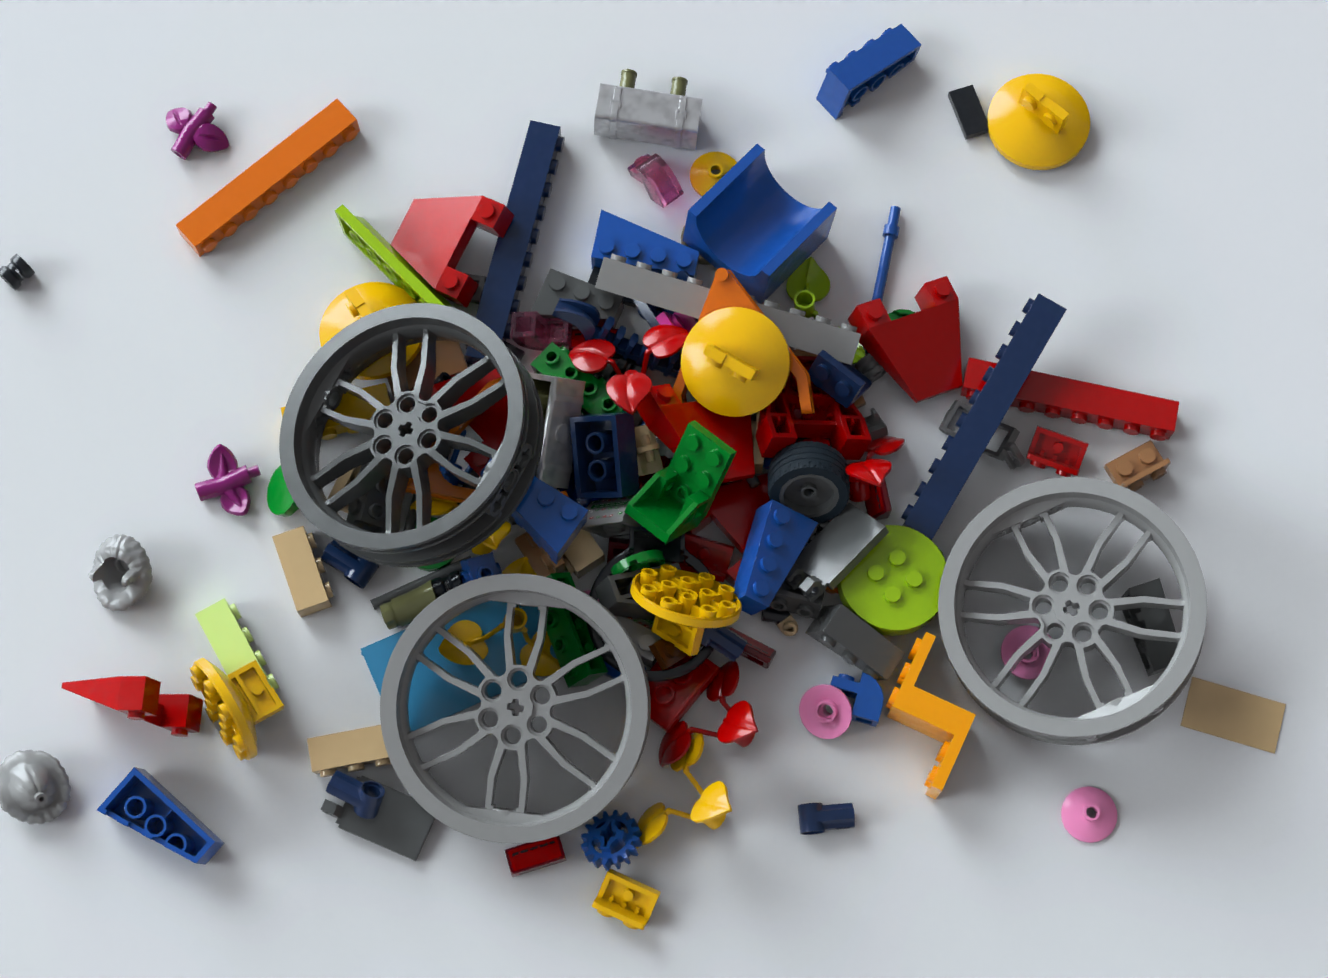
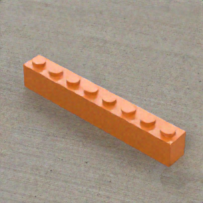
[176,99,360,256]

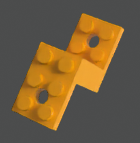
[885,632,976,799]

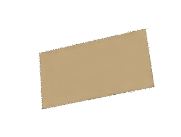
[1180,677,1286,754]

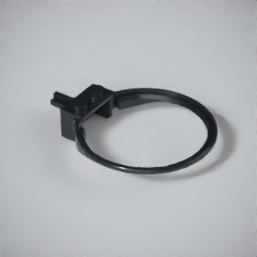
[587,527,714,682]

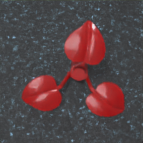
[568,324,689,415]
[795,436,905,502]
[659,660,758,767]

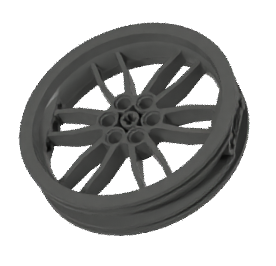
[279,303,544,568]

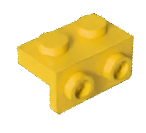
[592,869,661,930]

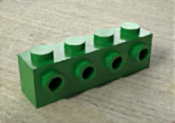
[531,342,626,415]
[539,572,608,688]

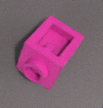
[655,311,697,332]

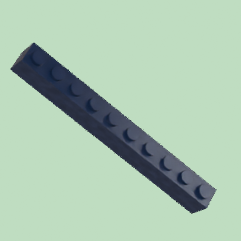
[465,120,565,366]
[901,293,1067,541]

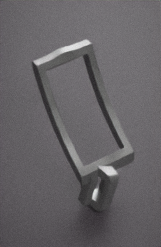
[938,400,1026,470]

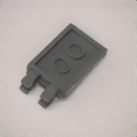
[785,503,889,603]
[321,776,435,862]

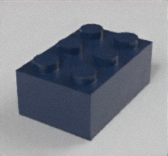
[570,412,640,499]

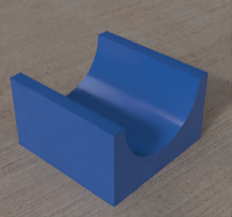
[682,144,837,304]

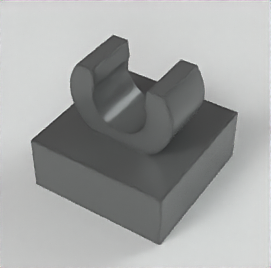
[862,408,888,441]

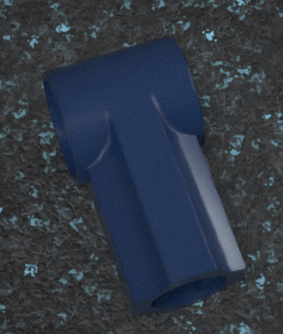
[321,540,379,589]
[701,626,747,662]
[326,770,385,819]
[798,803,855,835]

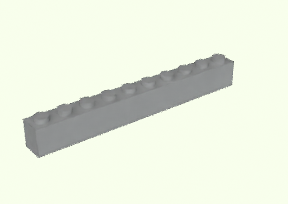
[595,254,861,365]

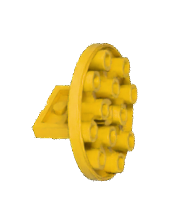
[987,74,1090,170]
[319,282,422,380]
[681,307,790,417]
[630,564,742,656]
[190,657,284,761]

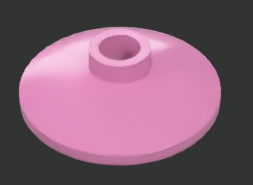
[1001,625,1051,680]
[799,684,852,739]
[1061,787,1117,843]

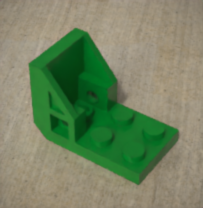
[624,420,737,544]

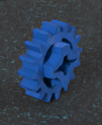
[581,810,642,871]

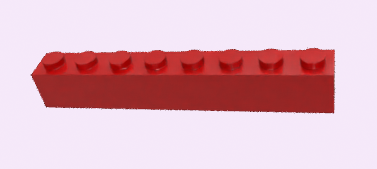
[960,357,1179,441]

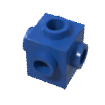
[460,552,502,584]

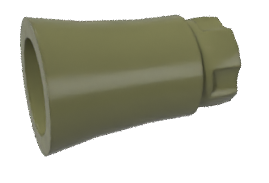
[380,580,437,630]

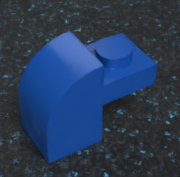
[830,673,884,727]

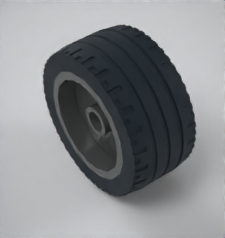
[767,441,850,524]

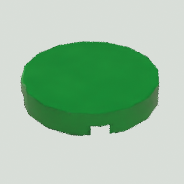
[267,465,299,517]
[611,550,665,575]

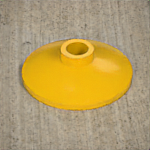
[690,152,737,196]

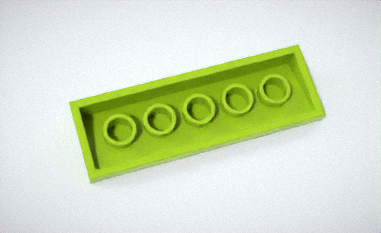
[335,204,454,308]

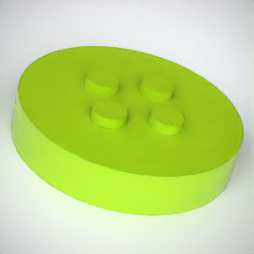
[837,525,946,636]

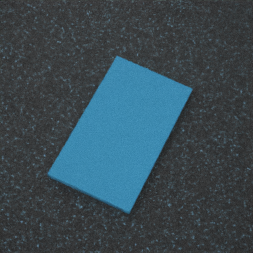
[361,601,557,731]

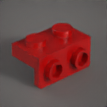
[1026,425,1089,477]
[672,533,735,582]

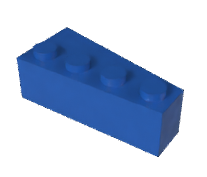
[816,24,921,120]
[591,209,699,279]
[480,459,588,565]
[734,499,818,616]
[97,767,224,865]

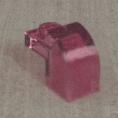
[627,153,684,208]
[510,311,572,351]

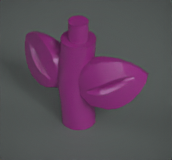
[166,102,229,160]
[195,444,261,516]

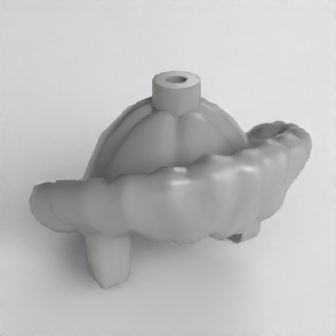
[88,534,153,611]
[0,750,71,824]

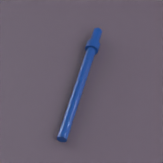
[863,206,901,354]

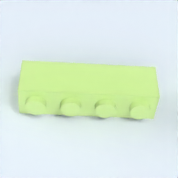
[195,598,279,692]

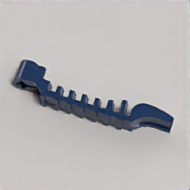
[552,298,681,378]

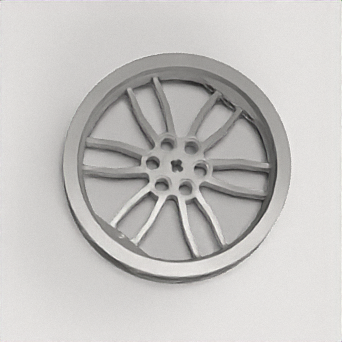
[938,477,1207,745]
[380,573,651,844]

